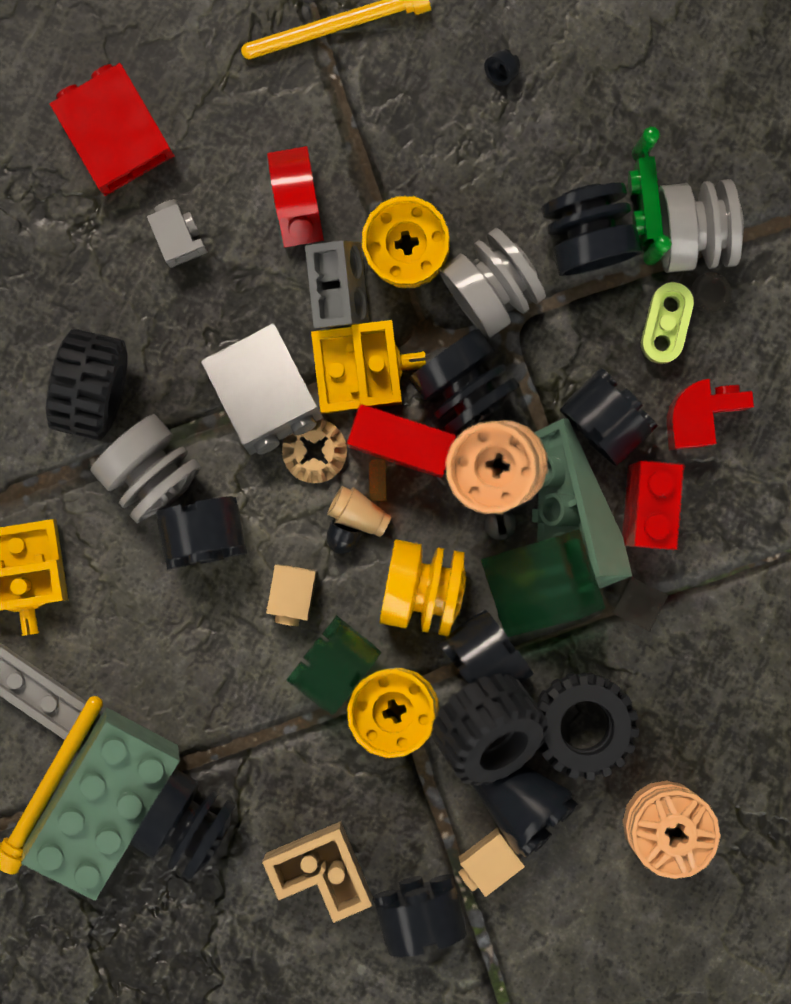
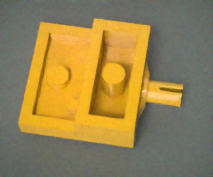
[311,320,426,414]
[0,519,68,636]

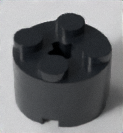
[560,368,658,466]
[156,496,247,570]
[439,610,534,684]
[373,874,467,957]

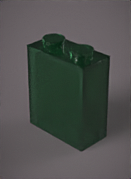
[481,528,605,637]

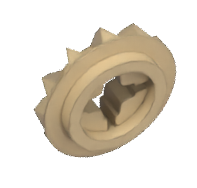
[282,419,347,483]

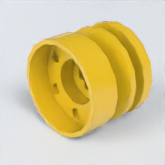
[362,196,449,288]
[379,539,466,637]
[347,667,439,758]

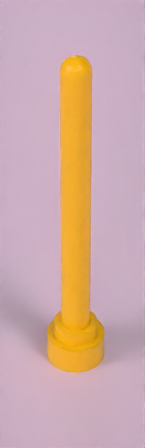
[241,0,431,59]
[0,696,103,874]

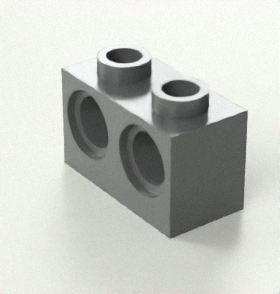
[305,240,369,328]

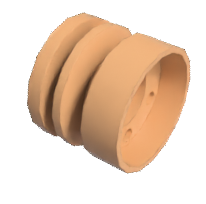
[446,420,548,513]
[623,781,720,879]

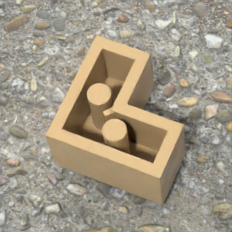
[262,821,373,923]

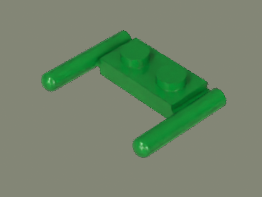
[628,126,672,265]

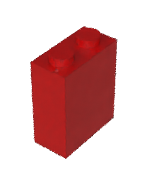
[49,63,174,196]
[347,404,456,478]
[622,461,684,550]

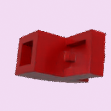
[267,146,324,248]
[666,379,754,450]

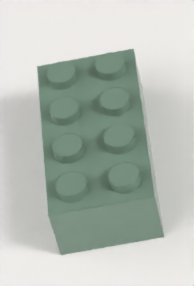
[21,707,180,901]

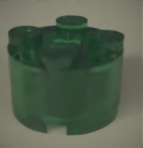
[286,615,382,715]

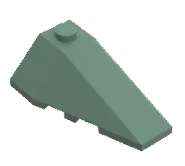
[531,419,632,600]

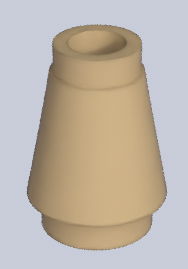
[327,486,391,537]

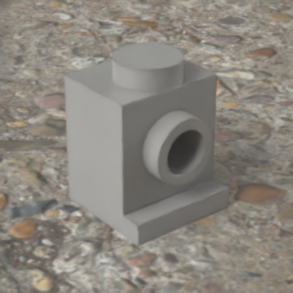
[147,199,208,268]

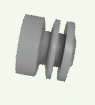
[658,179,744,273]
[439,228,546,340]
[90,414,202,523]

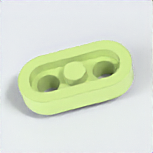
[641,282,694,364]

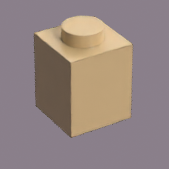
[266,564,317,626]
[458,827,525,897]

